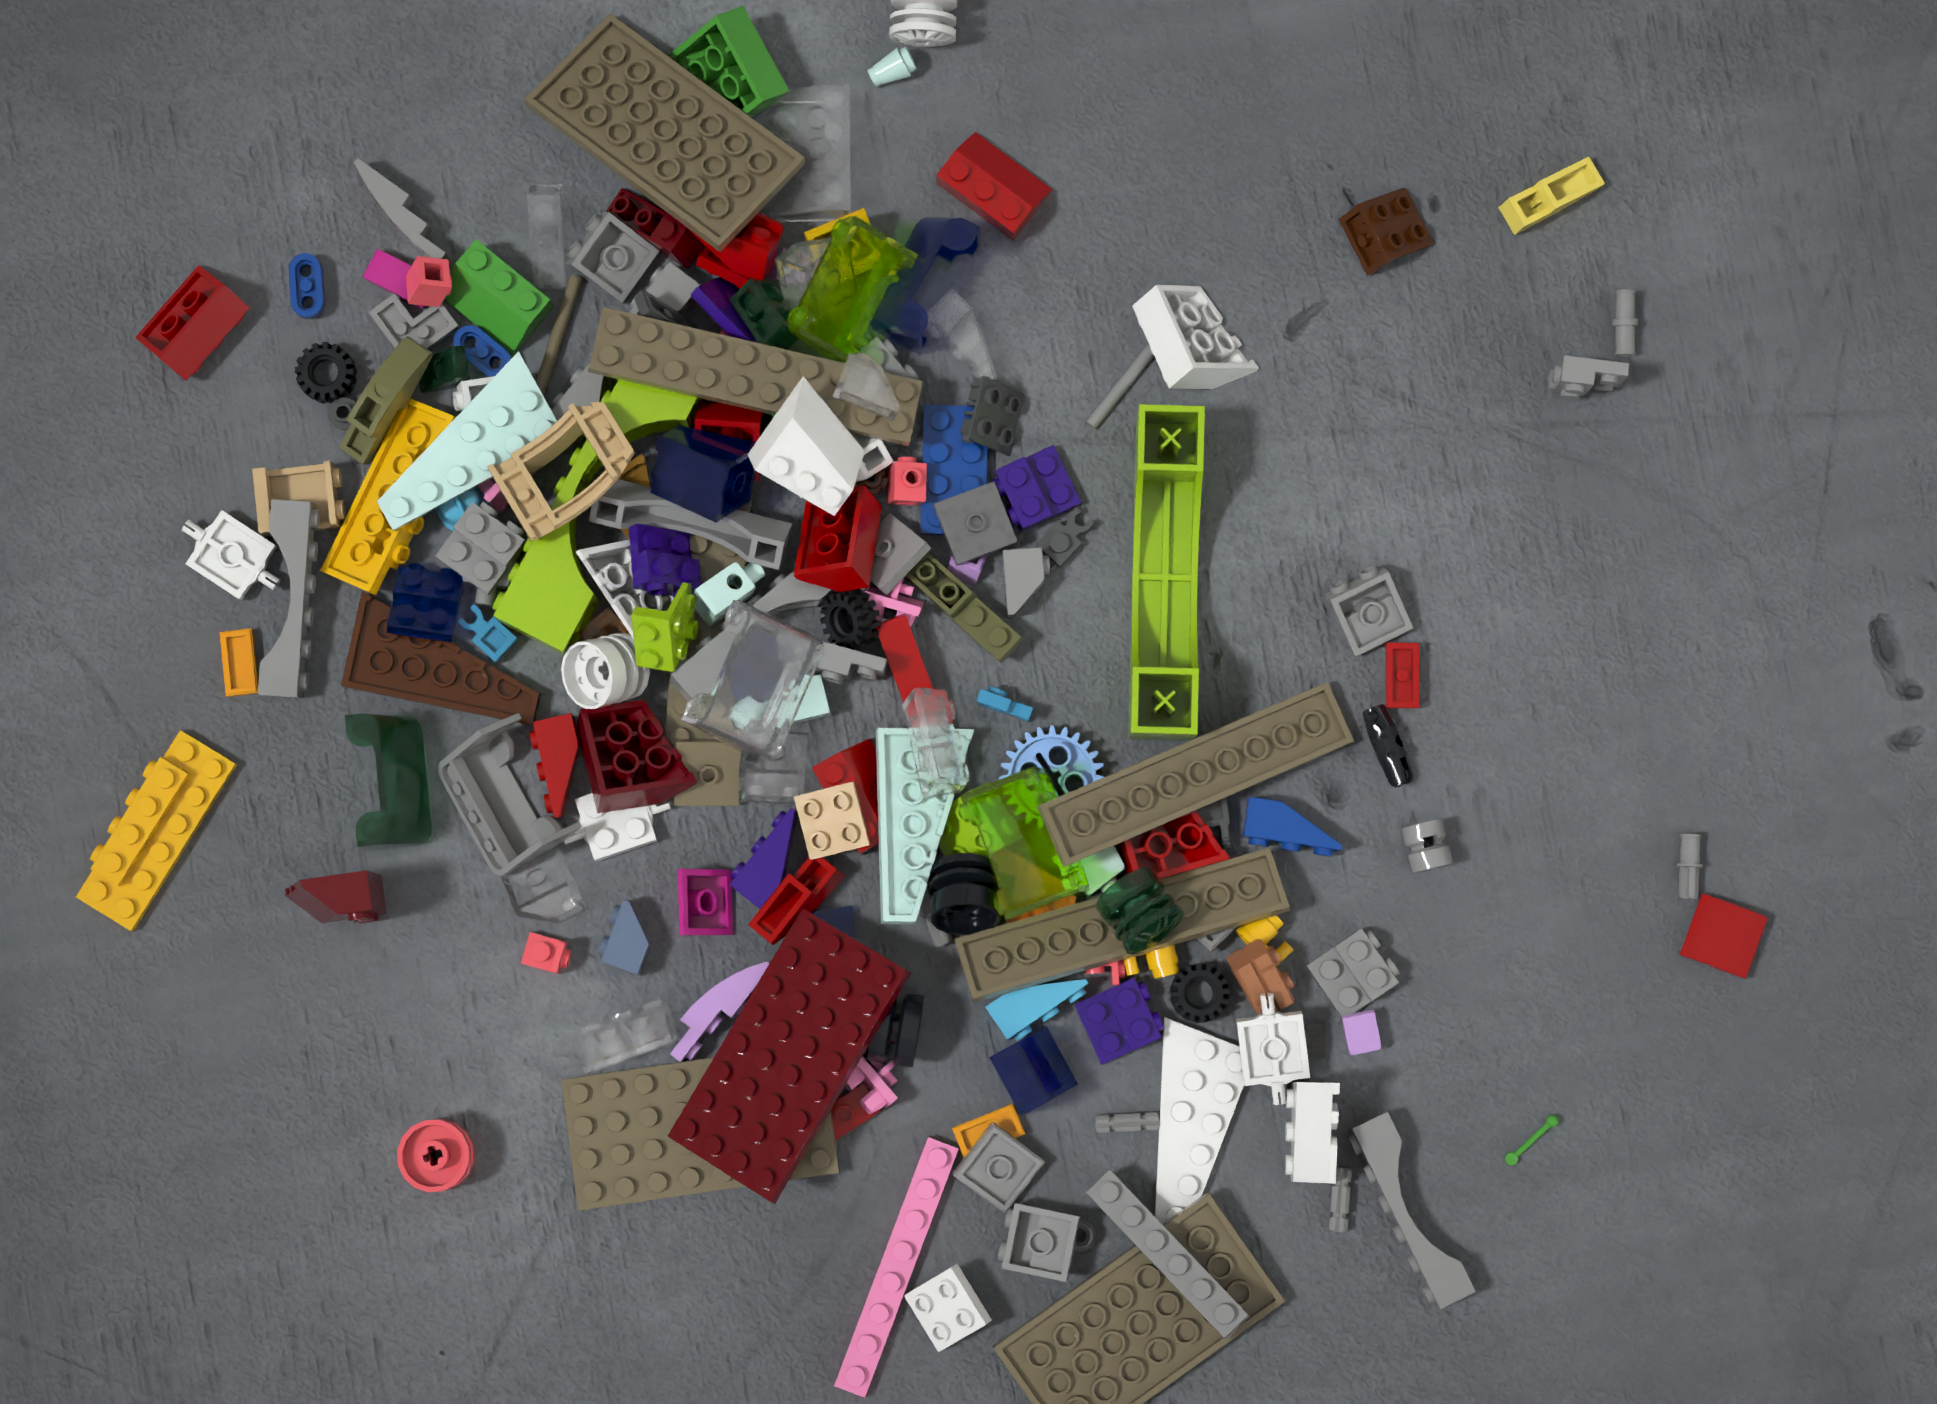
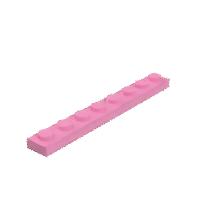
[834,1137,959,1398]

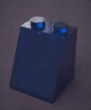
[651,425,756,523]
[989,1026,1078,1116]

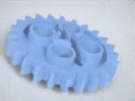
[999,725,1104,830]

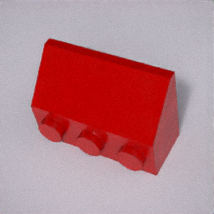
[936,132,1052,241]
[135,265,250,380]
[793,485,882,592]
[812,738,879,855]

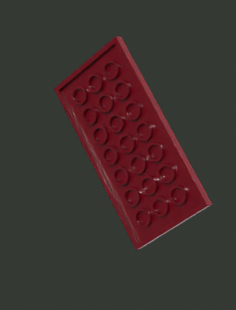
[668,908,911,1204]

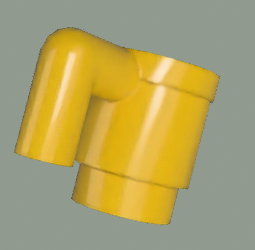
[1235,915,1294,966]
[1123,945,1179,979]

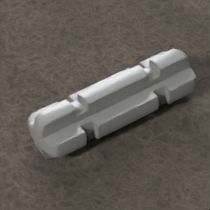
[1095,1112,1160,1133]
[1329,1167,1352,1232]

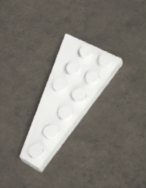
[1155,1017,1244,1224]

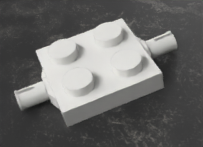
[181,510,281,601]
[564,793,671,862]
[1236,993,1310,1105]

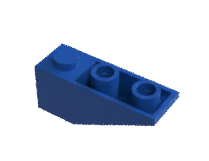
[1242,797,1342,857]

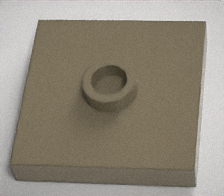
[673,739,742,806]

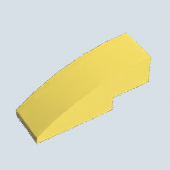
[1498,157,1605,235]

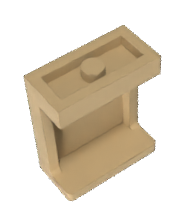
[252,460,346,537]

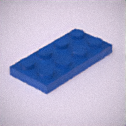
[921,405,988,535]

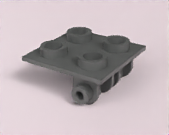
[959,376,1024,456]

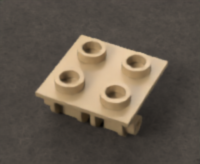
[794,781,870,860]

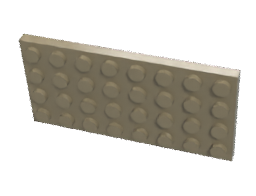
[524,14,805,252]
[561,1057,840,1211]
[992,1192,1285,1404]

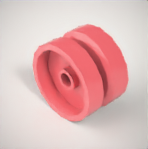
[397,1119,475,1192]

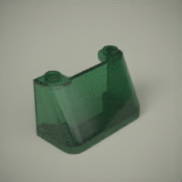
[345,713,433,851]

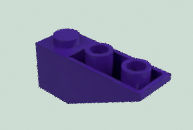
[729,808,798,909]

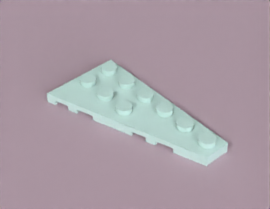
[377,351,557,531]
[876,728,974,924]

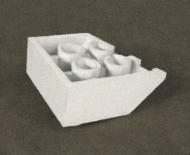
[1132,285,1259,389]
[747,376,865,516]
[576,539,674,639]
[1285,1082,1340,1184]

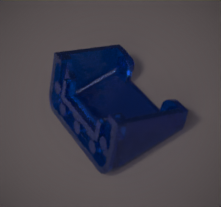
[869,217,980,355]

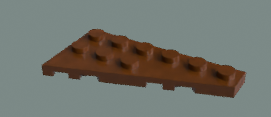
[341,591,541,726]

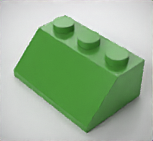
[444,239,554,356]

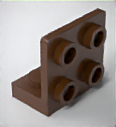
[1339,188,1433,276]

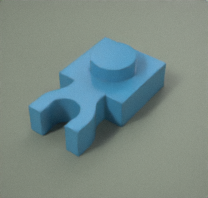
[458,604,519,663]
[976,686,1033,722]

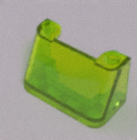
[787,216,918,367]
[959,767,1090,920]

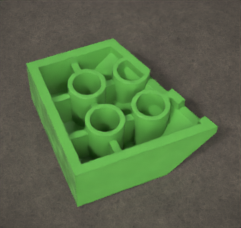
[668,6,789,117]

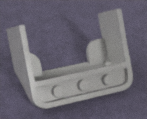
[438,713,582,876]

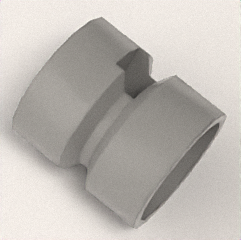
[1401,819,1453,873]

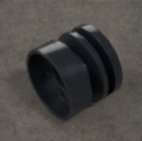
[930,853,1000,935]

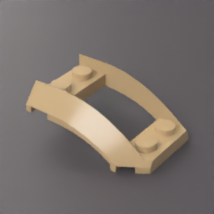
[487,402,635,542]

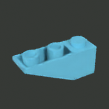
[985,979,1088,1041]

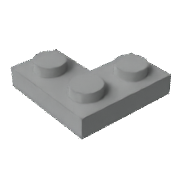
[368,293,460,350]

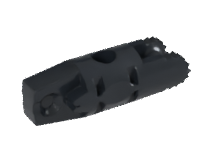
[1362,704,1414,788]

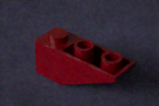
[605,188,704,269]

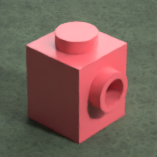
[406,256,452,307]
[887,457,927,506]

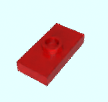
[831,1083,882,1141]

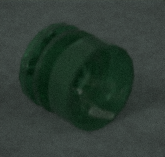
[1095,867,1184,955]

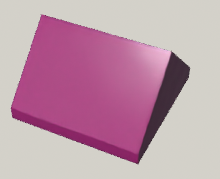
[678,869,733,937]

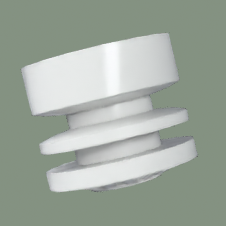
[889,0,957,47]
[561,633,650,709]

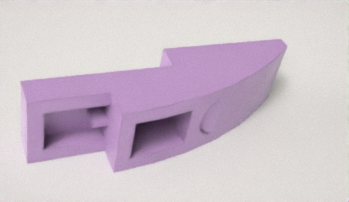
[670,962,769,1062]

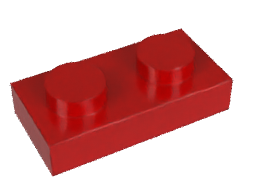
[1385,643,1419,709]

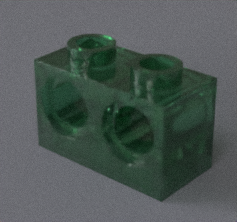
[730,278,805,349]

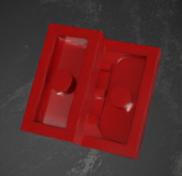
[1680,893,1768,979]

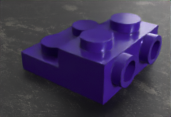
[992,445,1081,532]
[629,523,702,597]
[1074,977,1165,1065]

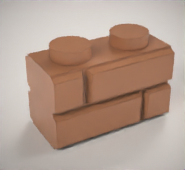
[1226,939,1295,1015]

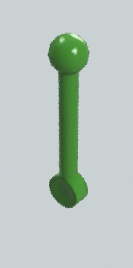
[1505,1114,1559,1166]

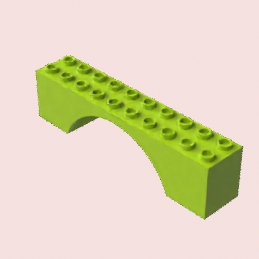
[492,379,706,656]
[1128,404,1205,741]

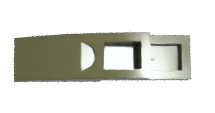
[339,337,433,465]
[906,552,1023,664]

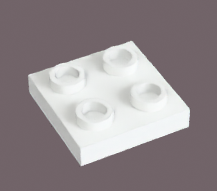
[904,1264,992,1352]

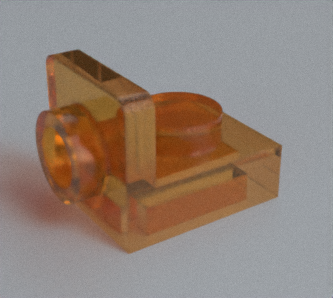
[579,607,631,640]

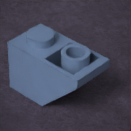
[598,900,651,976]

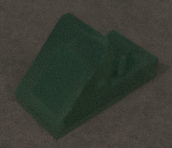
[419,346,470,393]

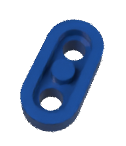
[289,253,325,319]
[454,325,511,377]

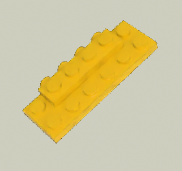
[320,398,456,596]
[76,730,238,932]

